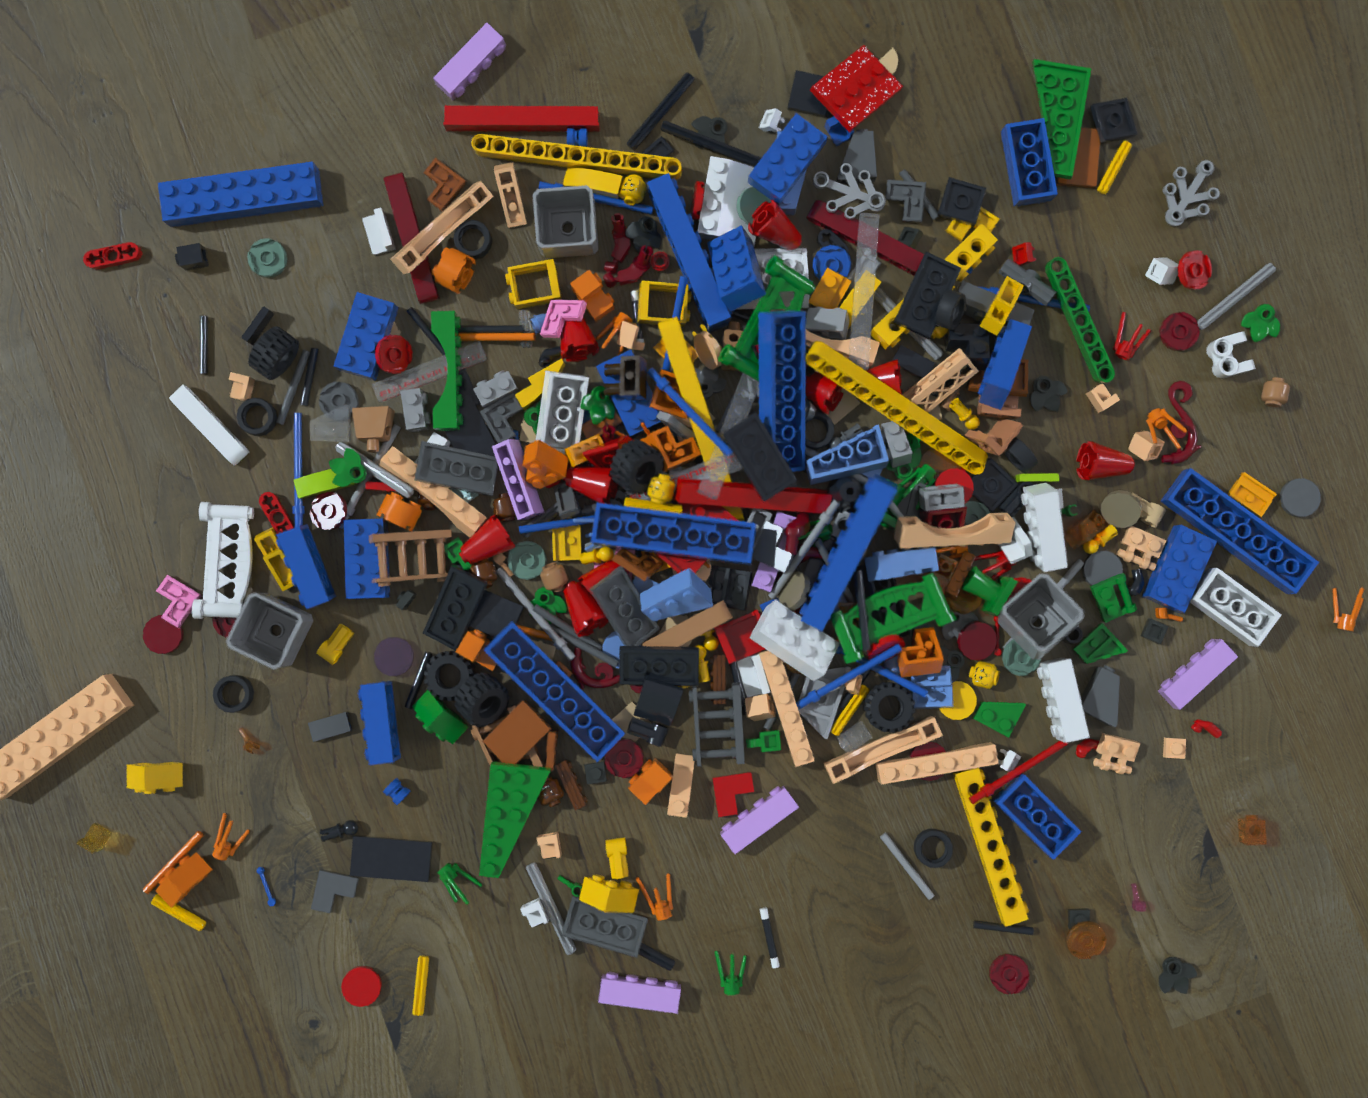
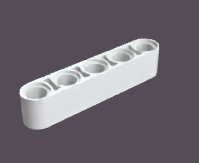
[169,384,249,466]

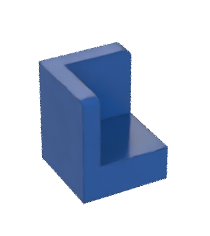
[825,116,854,146]

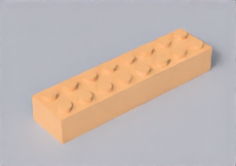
[0,674,134,800]

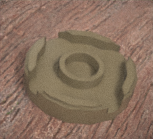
[1101,490,1142,528]
[779,571,810,611]

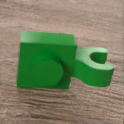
[444,537,472,572]
[746,730,781,752]

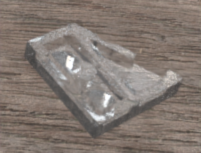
[310,404,351,442]

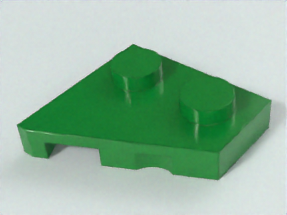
[1072,623,1128,664]
[973,701,1026,738]

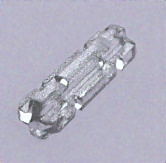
[519,310,532,348]

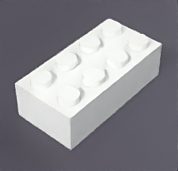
[536,370,589,454]
[1021,483,1068,572]
[1190,568,1281,647]
[749,600,840,681]
[1037,658,1089,743]

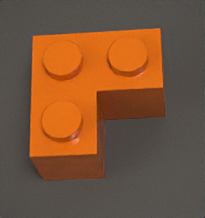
[570,270,615,323]
[643,426,701,474]
[522,439,568,489]
[897,627,944,677]
[456,630,498,671]
[628,758,673,805]
[156,852,212,908]

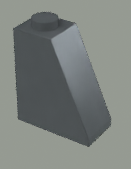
[836,129,877,185]
[1080,665,1120,728]

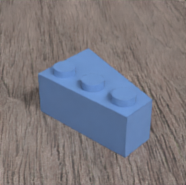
[865,547,939,582]
[640,568,713,621]

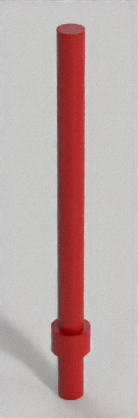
[969,741,1068,804]

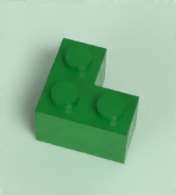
[412,690,468,745]

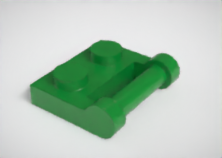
[1090,573,1137,623]

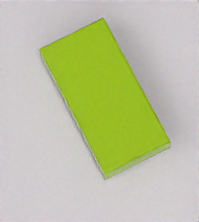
[1015,473,1059,482]

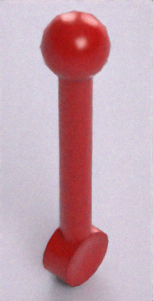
[993,615,1002,656]

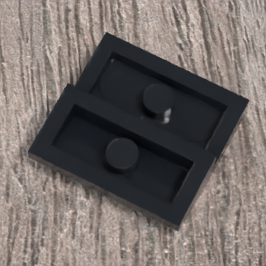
[708,565,752,611]
[633,677,683,726]

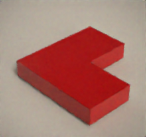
[712,772,754,817]

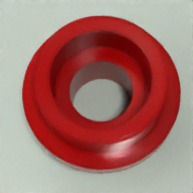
[650,252,670,271]

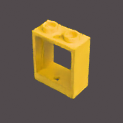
[505,259,562,309]
[637,281,691,327]

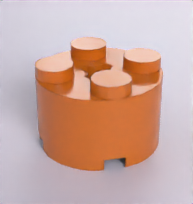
[432,247,476,294]
[376,492,422,532]

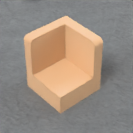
[617,321,645,351]
[229,372,255,401]
[1086,384,1120,413]
[1128,431,1165,461]
[745,694,776,721]
[537,832,562,859]

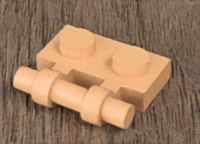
[1117,526,1166,571]
[1093,733,1140,774]

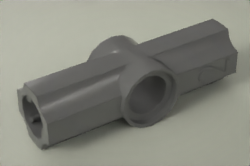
[998,259,1057,306]

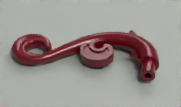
[1161,381,1201,464]
[570,647,643,694]

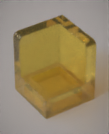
[76,823,112,854]

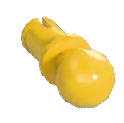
[949,398,980,430]
[1083,525,1118,554]
[580,546,614,565]
[700,629,719,651]
[694,645,711,683]

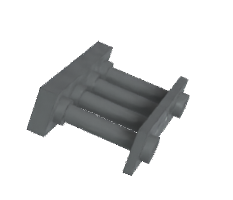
[689,682,745,767]

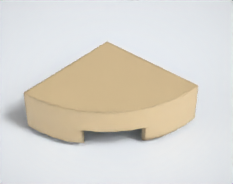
[879,48,898,75]

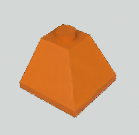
[650,369,687,419]

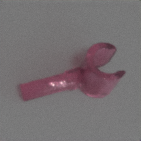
[1131,883,1146,912]

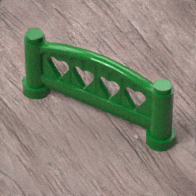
[718,255,815,382]
[830,573,956,664]

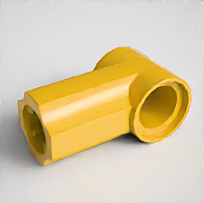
[316,624,355,665]
[605,837,629,879]

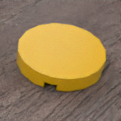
[939,681,977,720]

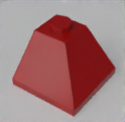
[583,436,634,468]

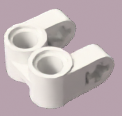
[1207,331,1256,378]

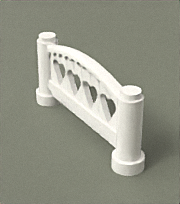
[192,502,254,619]

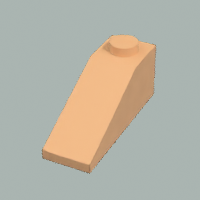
[494,162,527,228]
[667,753,695,818]

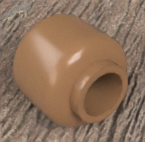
[1261,377,1290,408]
[540,562,569,592]

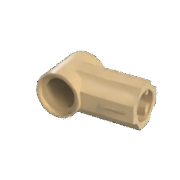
[1132,493,1166,528]

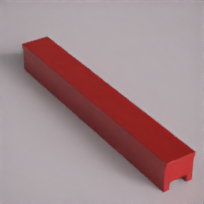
[443,106,600,132]
[674,478,832,514]

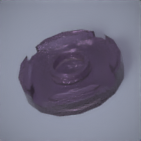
[374,637,414,676]

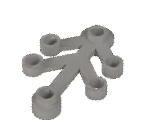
[1163,160,1220,226]
[813,163,886,220]

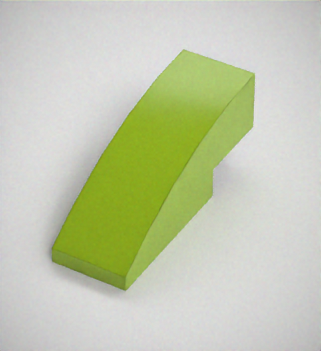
[293,469,357,499]

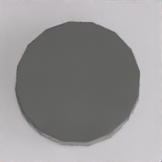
[319,382,359,421]
[1280,478,1321,517]
[1082,551,1123,586]

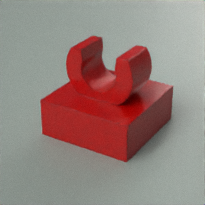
[1012,242,1036,266]

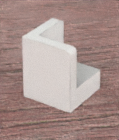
[1145,258,1179,285]
[520,897,550,927]

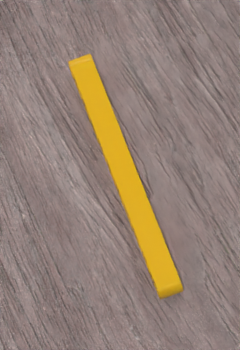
[471,134,682,180]
[658,316,745,521]
[806,341,988,475]

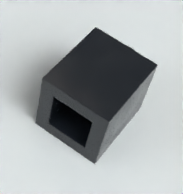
[175,243,209,270]

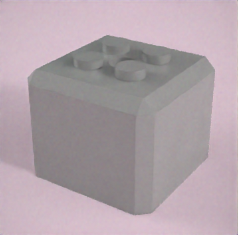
[533,185,598,258]
[998,574,1083,660]
[226,593,313,669]

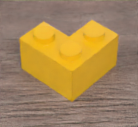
[127,762,183,794]
[579,874,639,913]

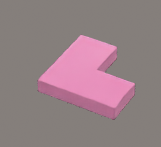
[540,300,587,338]
[156,575,202,628]

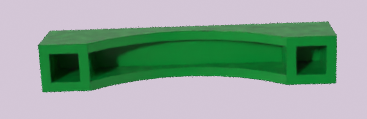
[431,311,463,431]

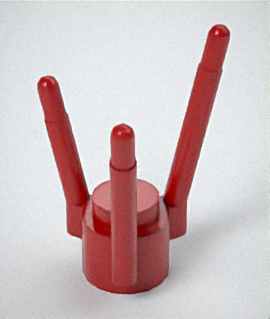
[1113,312,1151,361]
[974,550,1017,580]

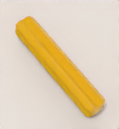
[1097,141,1132,195]
[624,498,683,514]
[830,684,870,736]
[151,894,206,931]
[412,955,429,1016]

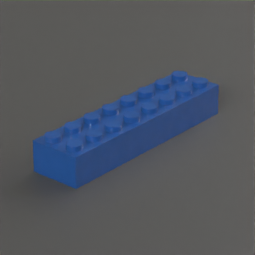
[158,162,323,227]
[647,173,733,333]
[759,310,806,472]
[1160,468,1319,594]
[800,473,897,631]
[591,503,756,565]
[484,621,625,762]

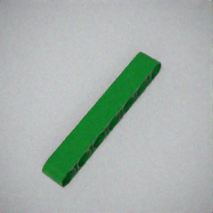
[1045,257,1115,384]

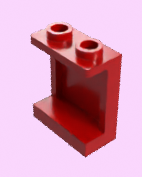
[714,609,766,665]

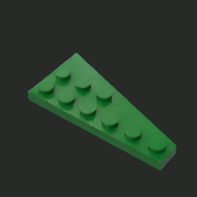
[1032,59,1092,180]
[479,762,551,878]

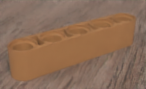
[641,600,733,647]

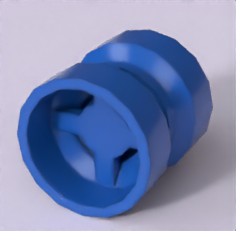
[567,128,587,147]
[383,778,411,805]

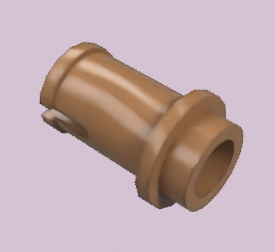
[939,385,960,411]

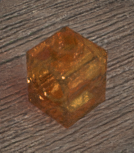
[1238,815,1267,845]

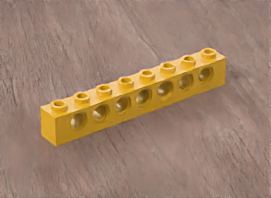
[869,223,998,350]
[952,768,1029,927]

